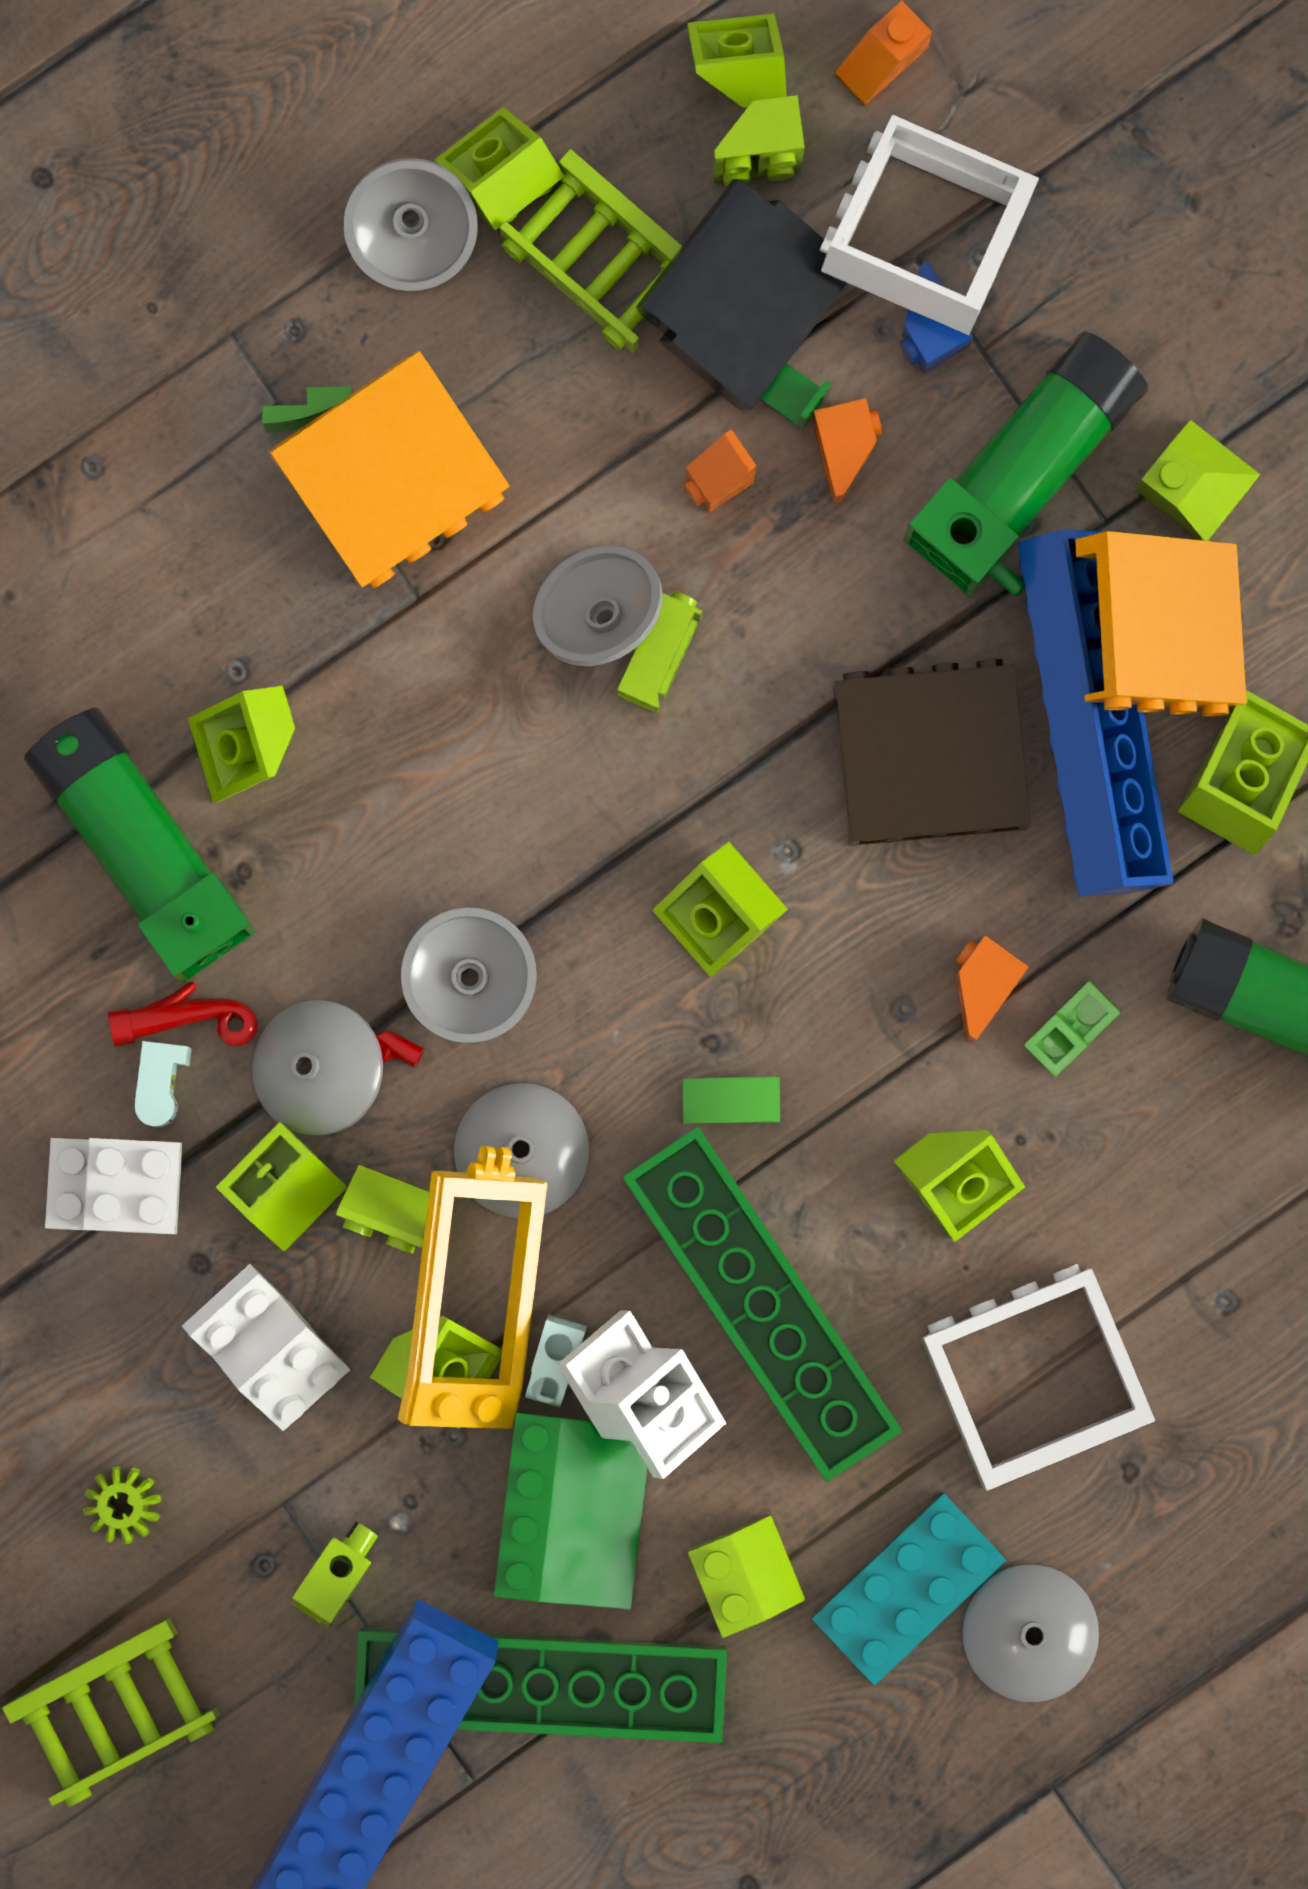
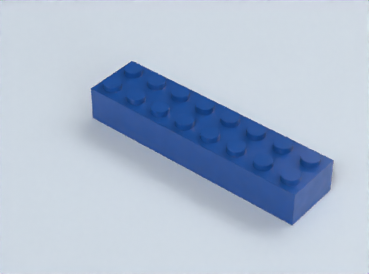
[1017,529,1174,897]
[251,1599,498,1889]

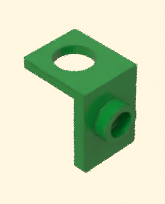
[759,363,831,430]

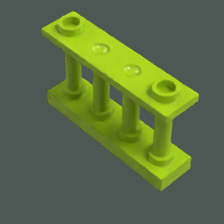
[500,149,682,353]
[2,1617,221,1808]

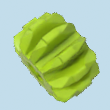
[83,1466,162,1544]

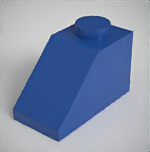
[900,261,973,373]

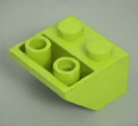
[712,95,805,186]
[216,1122,348,1252]
[336,1165,429,1254]

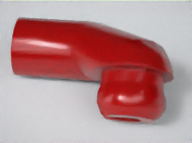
[376,1031,425,1068]

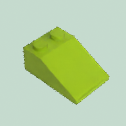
[1177,690,1308,856]

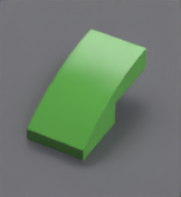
[262,386,353,433]
[1024,980,1122,1077]
[683,1077,780,1124]

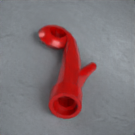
[108,981,258,1047]

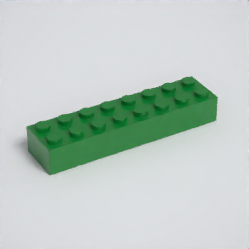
[622,1127,903,1482]
[354,1627,727,1743]

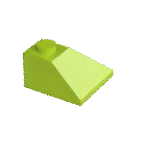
[687,13,787,108]
[1135,420,1261,541]
[188,686,295,803]
[894,1129,1025,1242]
[370,1316,502,1429]

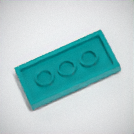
[811,1493,1006,1686]

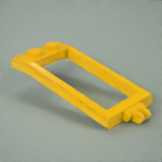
[398,1146,547,1429]

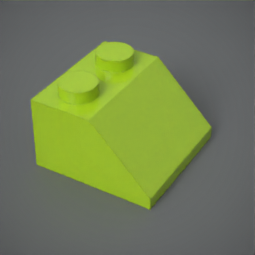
[434,107,565,230]
[652,842,788,978]
[687,1515,805,1638]

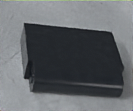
[636,179,847,410]

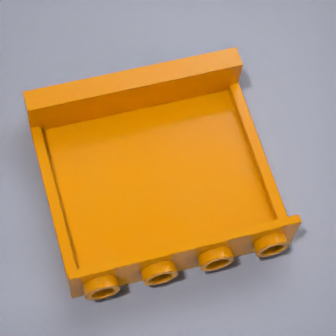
[267,351,510,589]
[1075,531,1247,717]

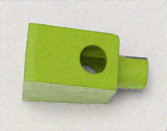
[291,1521,378,1629]

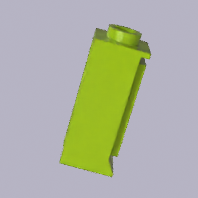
[617,591,702,714]

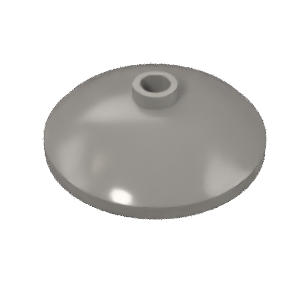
[344,158,478,291]
[533,546,663,666]
[401,908,537,1043]
[252,1000,383,1136]
[454,1083,589,1218]
[962,1564,1099,1702]

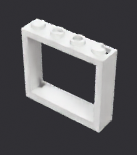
[820,115,1039,335]
[921,1264,1155,1491]

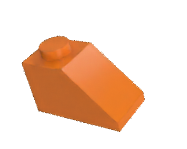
[834,0,932,106]
[812,398,882,505]
[683,429,757,513]
[955,936,1029,1043]

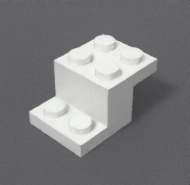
[45,1138,182,1235]
[182,1264,350,1431]
[557,1310,726,1479]

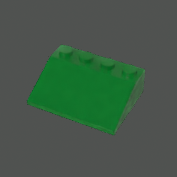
[494,1411,647,1609]

